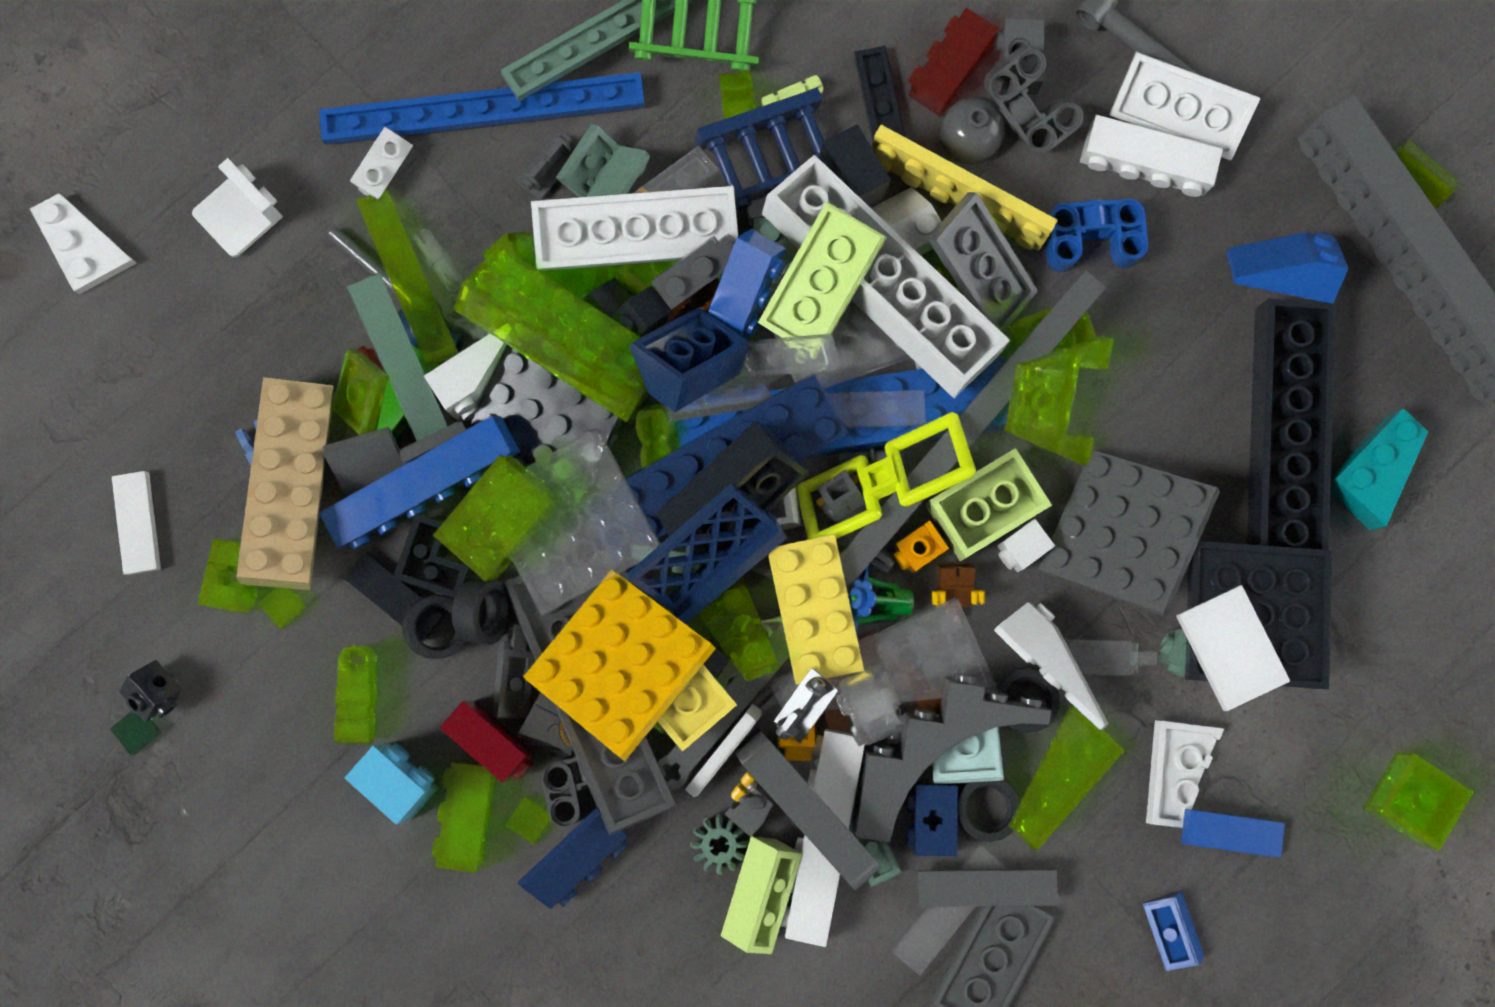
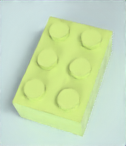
[925,448,1052,561]

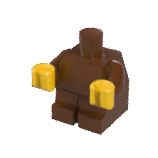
[931,563,985,620]

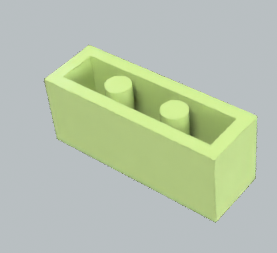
[721,836,802,954]

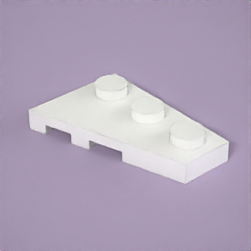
[30,193,137,295]
[1146,720,1224,828]

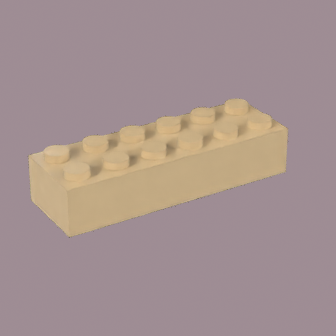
[236,377,334,590]

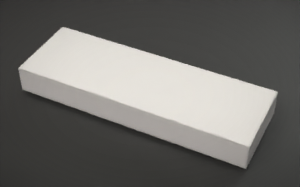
[112,471,161,575]
[685,704,762,797]

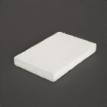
[1176,585,1290,711]

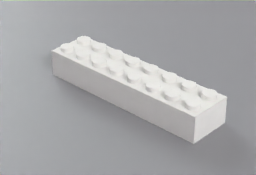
[762,155,1010,398]

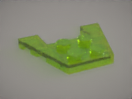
[1005,336,1114,466]

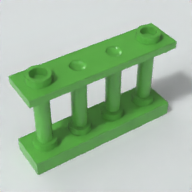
[629,0,762,72]

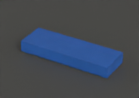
[1181,809,1285,858]

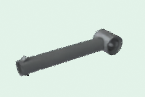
[1075,0,1200,75]

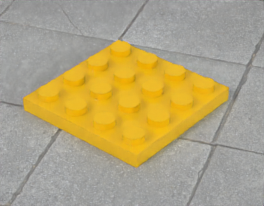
[523,570,716,761]

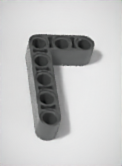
[734,728,881,891]

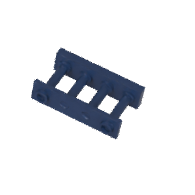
[694,87,824,212]

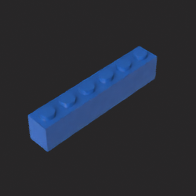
[319,416,520,551]

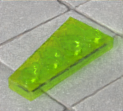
[673,572,780,682]

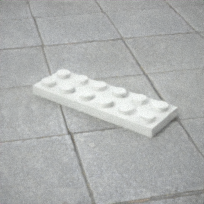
[531,186,738,271]

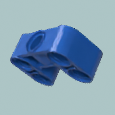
[1045,199,1148,272]

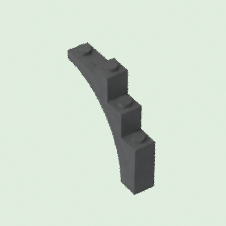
[852,673,1051,842]

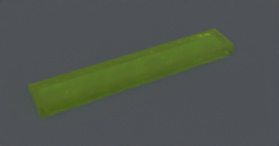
[356,190,458,367]

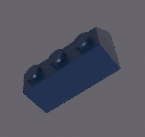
[630,307,750,413]
[517,807,630,910]

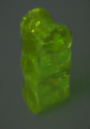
[334,645,377,745]

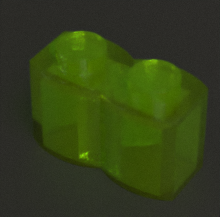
[636,404,680,468]

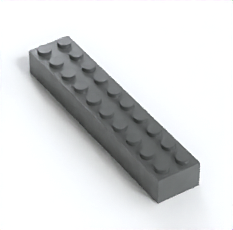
[1297,94,1495,405]

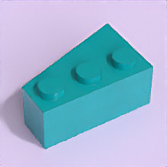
[1330,409,1428,531]

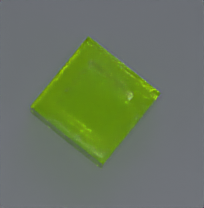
[258,587,308,629]
[505,796,551,845]

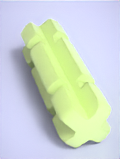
[761,75,823,106]

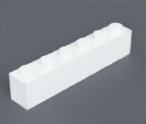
[781,728,866,947]

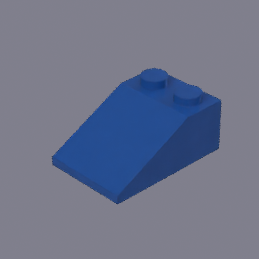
[1226,232,1349,304]

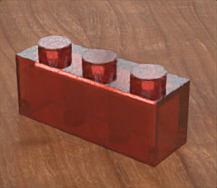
[908,7,999,117]

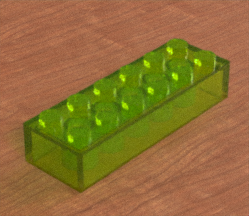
[453,245,649,422]

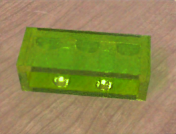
[432,761,496,873]

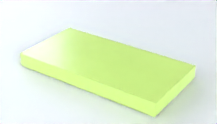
[758,202,887,358]

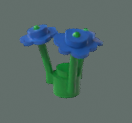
[848,564,914,635]

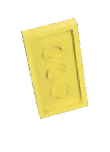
[768,534,864,685]

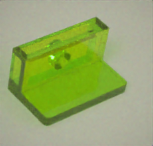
[1397,140,1458,209]

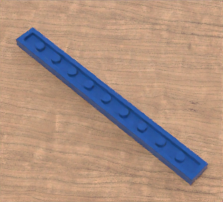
[319,72,645,145]

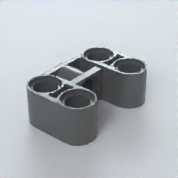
[984,46,1083,154]
[542,755,589,828]

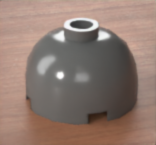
[940,96,1005,165]

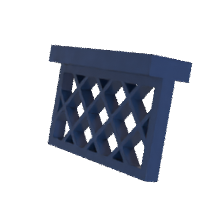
[627,483,787,624]

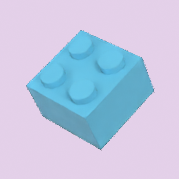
[345,743,439,825]

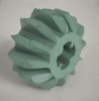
[690,814,749,875]

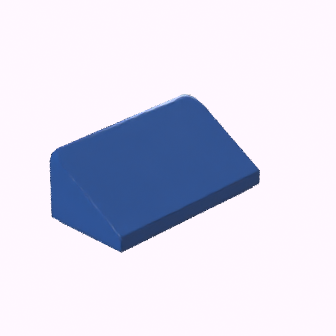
[1143,891,1204,971]

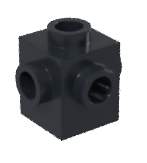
[119,660,182,722]

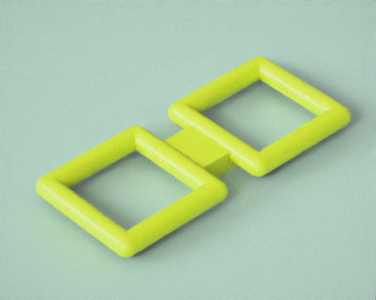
[796,412,976,540]

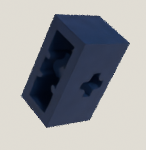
[906,783,958,857]

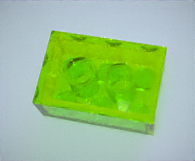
[433,455,562,581]

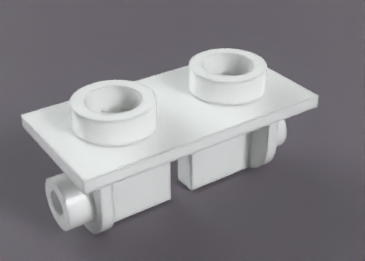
[350,127,413,200]

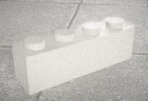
[1080,115,1223,197]

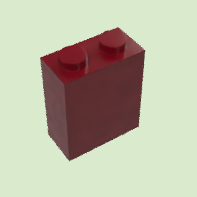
[439,700,535,783]

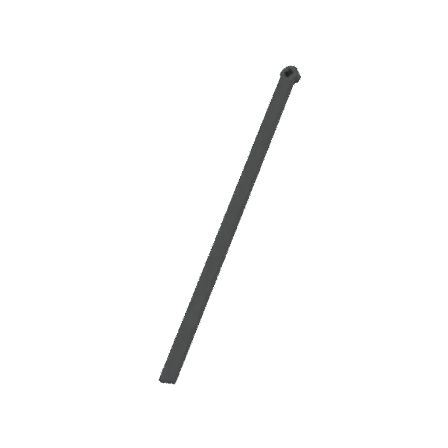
[657,270,1106,790]

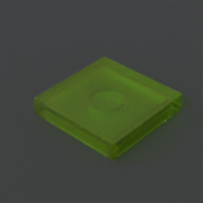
[332,349,389,435]

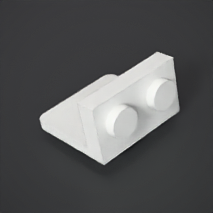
[192,158,283,257]

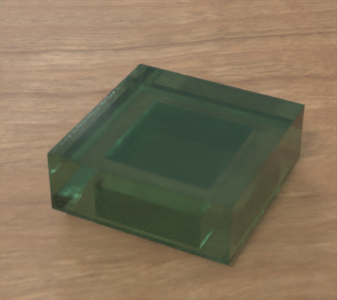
[110,711,162,755]

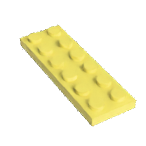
[872,125,1058,251]

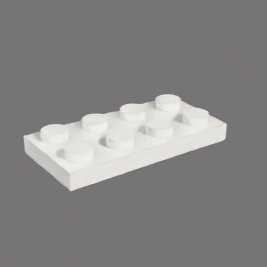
[1109,51,1260,160]

